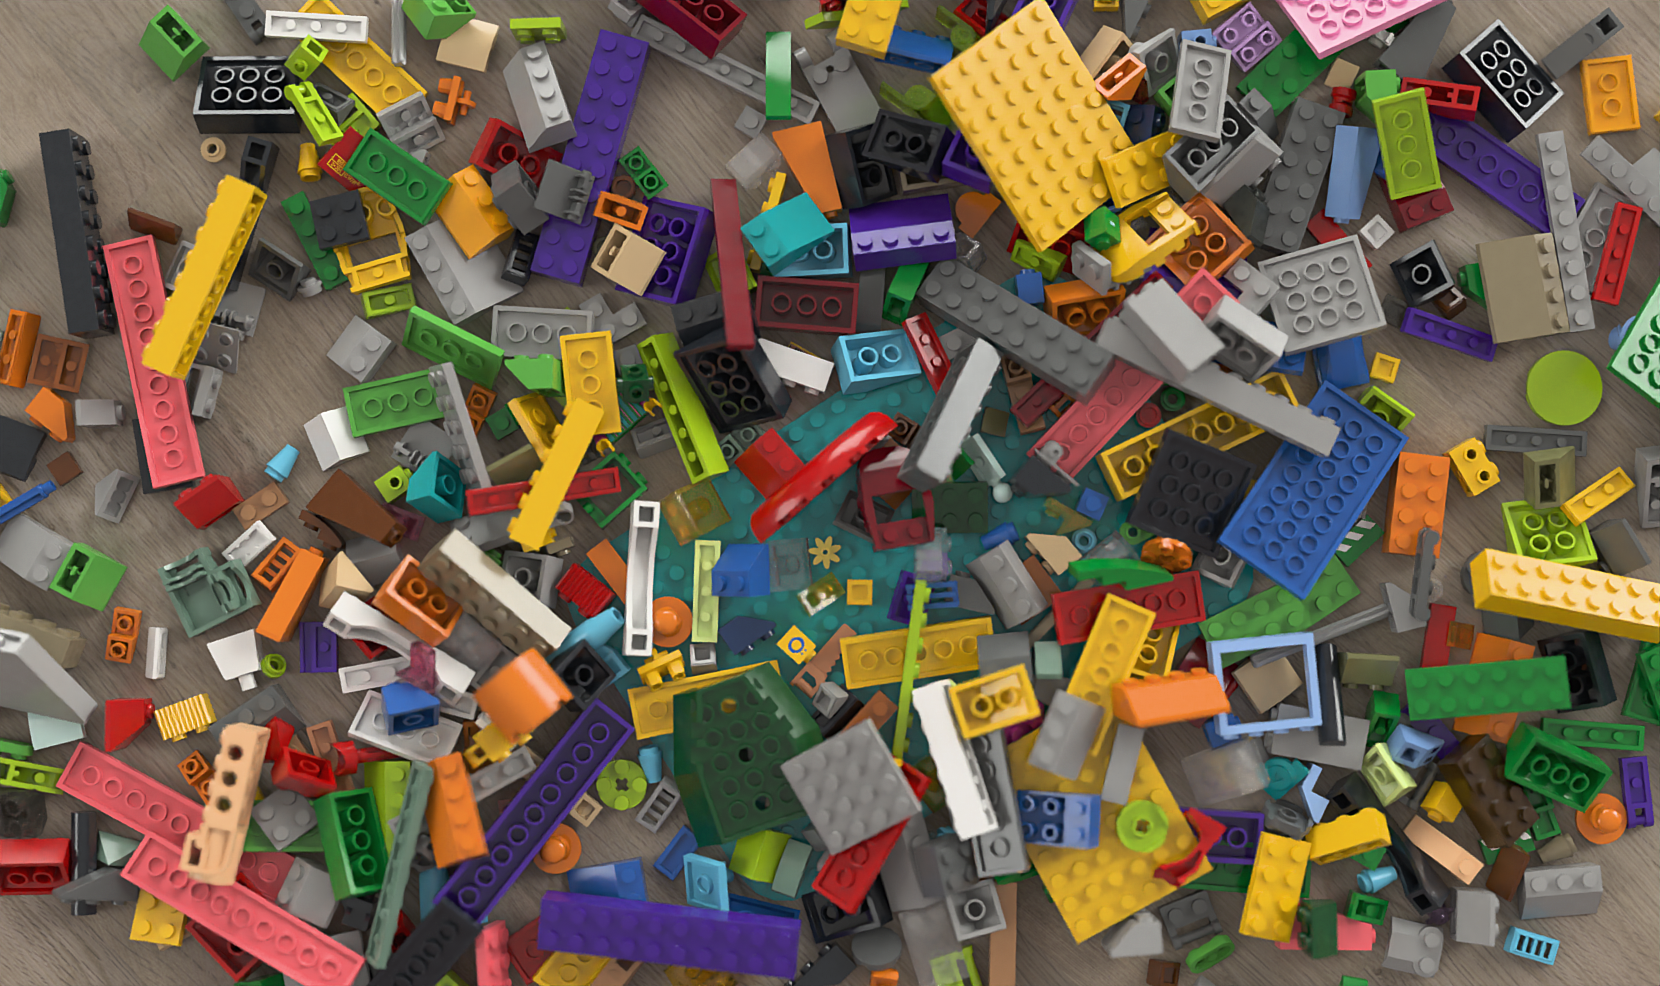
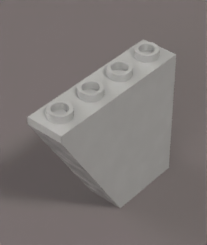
[0,629,98,725]

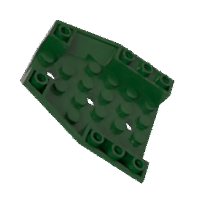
[673,662,824,848]

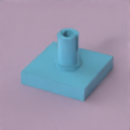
[683,853,734,911]

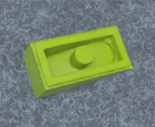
[1010,239,1067,282]
[360,283,417,320]

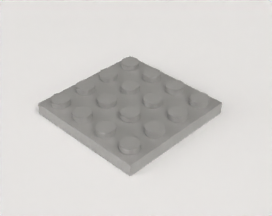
[1257,234,1387,356]
[780,718,922,856]

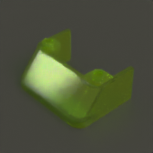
[879,4,981,127]

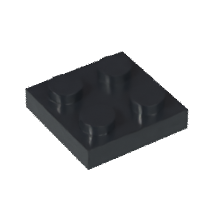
[309,189,371,252]

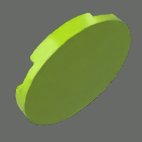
[1525,350,1603,426]

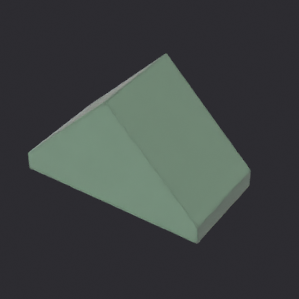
[1031,641,1062,679]

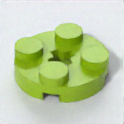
[596,759,648,811]
[1116,800,1169,852]

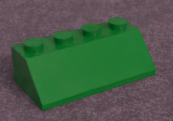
[1504,721,1614,813]

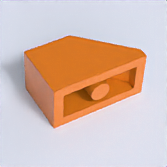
[593,191,649,231]

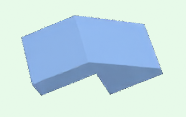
[1297,762,1330,823]

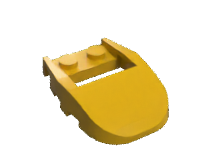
[333,187,412,296]
[1092,192,1201,283]

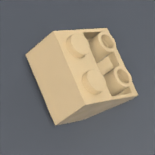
[591,223,666,296]

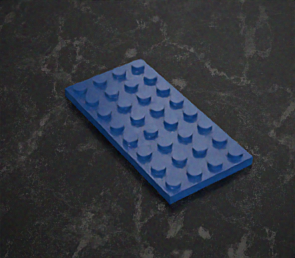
[1216,380,1409,601]

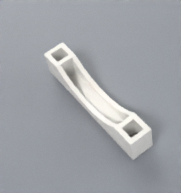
[622,501,660,657]
[323,591,476,706]

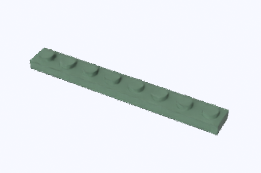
[365,761,434,968]

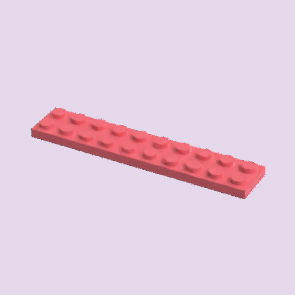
[103,234,205,489]
[1026,267,1240,478]
[56,741,296,907]
[120,831,367,986]

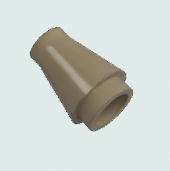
[1536,833,1578,864]

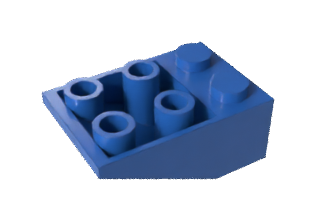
[1017,790,1101,849]

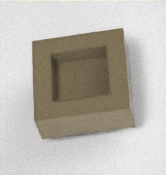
[546,536,575,558]

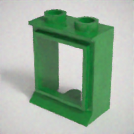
[576,451,648,530]

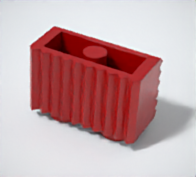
[555,563,617,619]

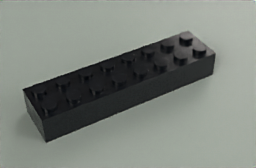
[39,128,117,339]

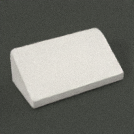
[145,627,168,679]

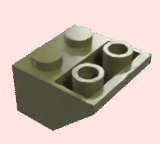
[1523,446,1575,510]

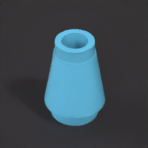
[264,444,300,483]
[637,744,662,783]
[1357,866,1397,894]

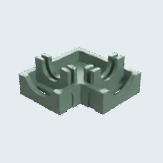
[157,547,262,638]

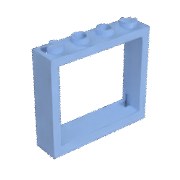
[1206,631,1322,739]

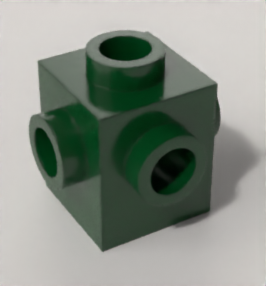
[616,363,654,404]

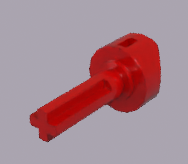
[331,740,401,777]

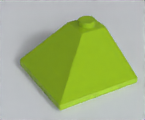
[1501,494,1598,567]

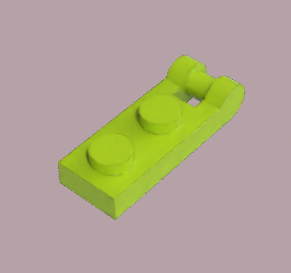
[284,81,344,147]

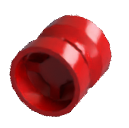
[1328,86,1357,118]

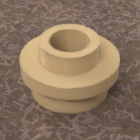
[201,137,227,163]

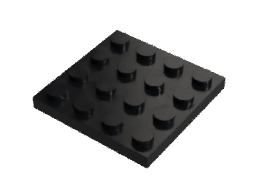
[1125,427,1258,559]

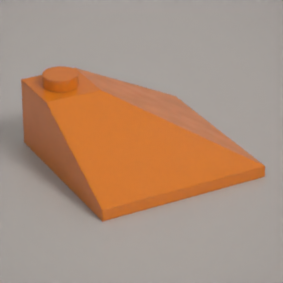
[1145,192,1255,285]

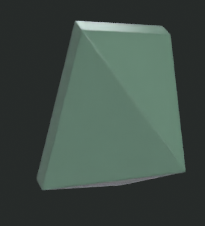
[97,831,142,867]

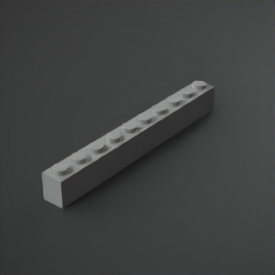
[1094,316,1341,458]

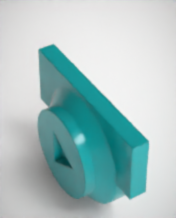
[1261,757,1310,800]

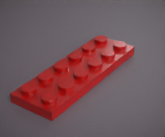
[1050,570,1206,645]
[811,753,932,914]

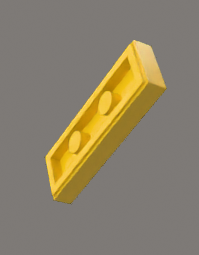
[1560,466,1636,527]

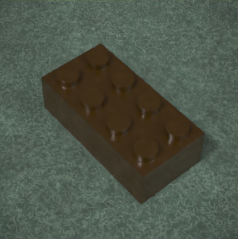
[1437,734,1539,849]

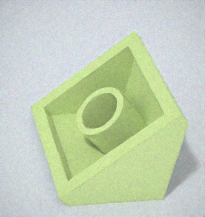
[1361,743,1417,807]

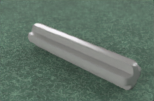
[391,0,407,67]

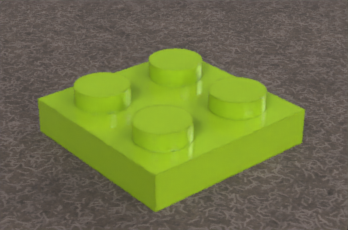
[510,17,567,44]

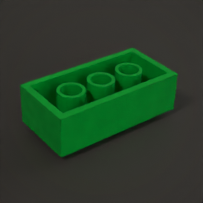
[313,787,389,902]

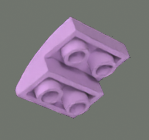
[1212,1,1283,73]

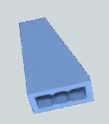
[1325,125,1380,224]

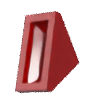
[240,716,295,763]

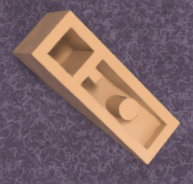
[1403,814,1484,885]

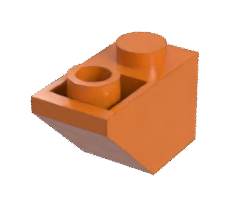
[25,386,76,443]

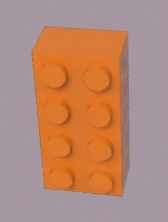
[1381,452,1450,559]

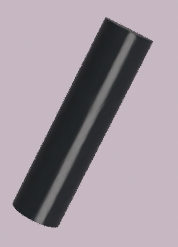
[1314,643,1347,746]
[71,810,97,916]

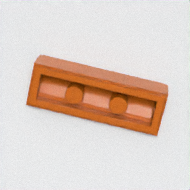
[0,309,41,389]

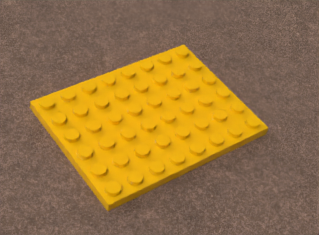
[928,0,1133,252]
[1007,715,1213,944]

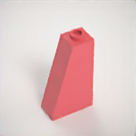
[1275,901,1376,950]

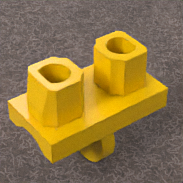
[637,647,686,692]

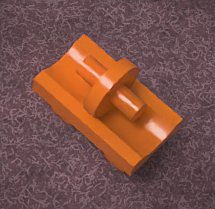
[432,75,476,126]

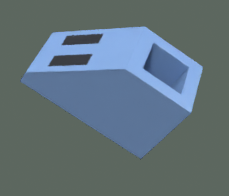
[1386,723,1445,769]

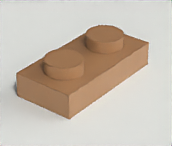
[232,481,290,530]

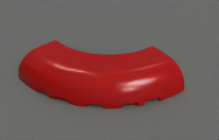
[750,412,898,544]

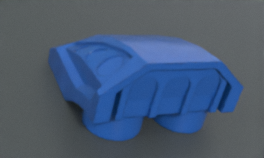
[1312,335,1370,389]

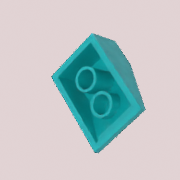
[740,192,835,276]

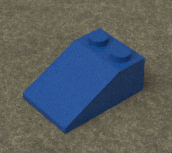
[567,856,649,902]

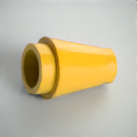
[297,143,323,182]

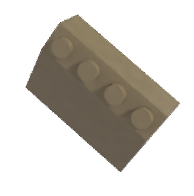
[1475,233,1570,344]

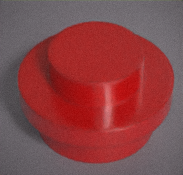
[1136,403,1161,428]

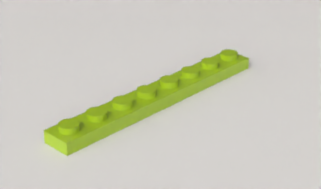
[892,579,930,760]

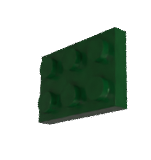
[911,481,988,533]

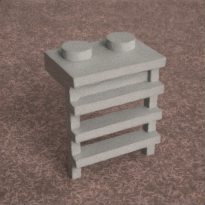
[1071,240,1152,296]
[185,363,224,419]

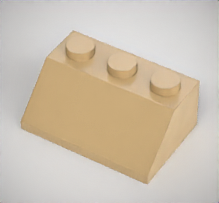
[1080,25,1133,101]

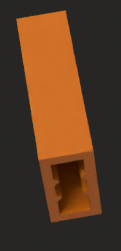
[772,121,842,220]
[256,546,330,642]

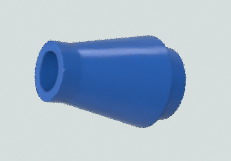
[980,521,1020,551]

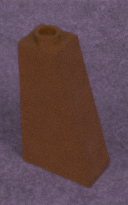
[306,468,408,548]

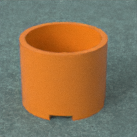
[472,648,573,746]

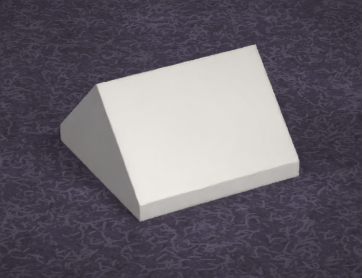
[304,406,370,471]

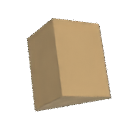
[319,551,374,609]

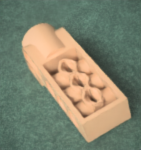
[180,722,271,885]

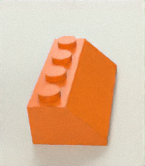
[1452,632,1535,744]
[1112,668,1230,727]
[424,752,489,869]

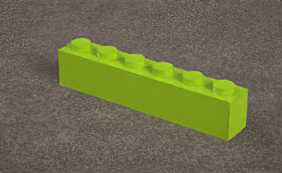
[637,332,729,484]

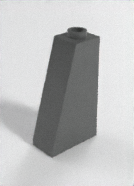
[1373,0,1456,89]

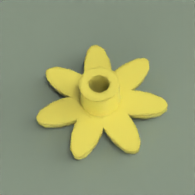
[808,536,841,569]

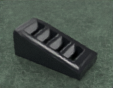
[501,228,540,286]

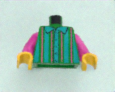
[593,393,662,457]

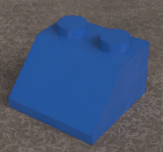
[711,544,770,597]
[381,682,440,736]

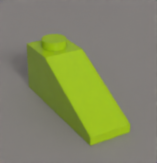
[0,756,65,795]

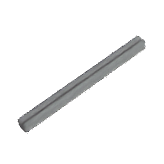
[1250,604,1390,668]

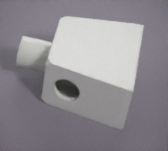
[207,629,264,691]

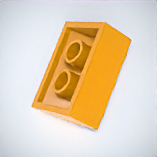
[435,164,514,259]

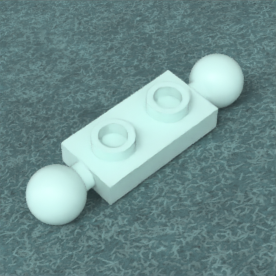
[960,433,1013,503]

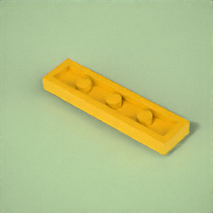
[747,172,788,274]

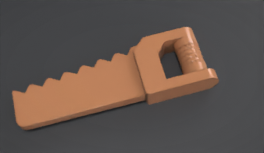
[789,624,857,699]

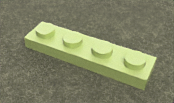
[692,540,721,642]

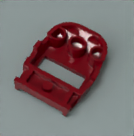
[856,446,935,552]

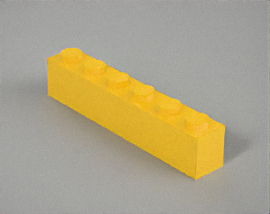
[506,397,604,551]

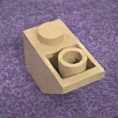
[1024,533,1082,576]

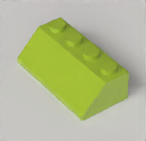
[364,759,417,859]

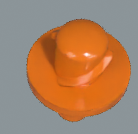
[1140,536,1193,574]
[652,597,693,647]
[1575,793,1627,844]
[533,823,582,874]

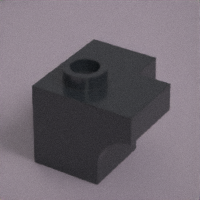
[340,894,379,932]

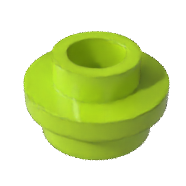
[261,654,286,679]

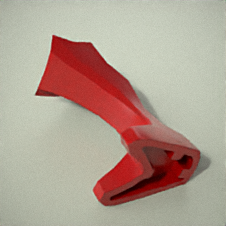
[1152,807,1226,889]

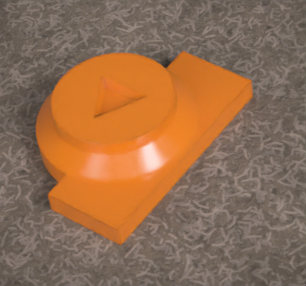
[955,192,1002,239]

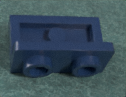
[1124,104,1166,145]

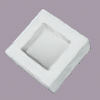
[1358,214,1395,250]

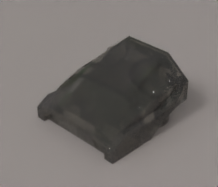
[0,787,48,839]

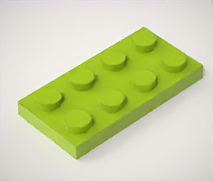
[1371,88,1442,200]

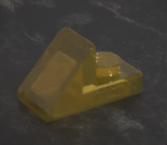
[1041,496,1093,536]
[796,572,846,617]

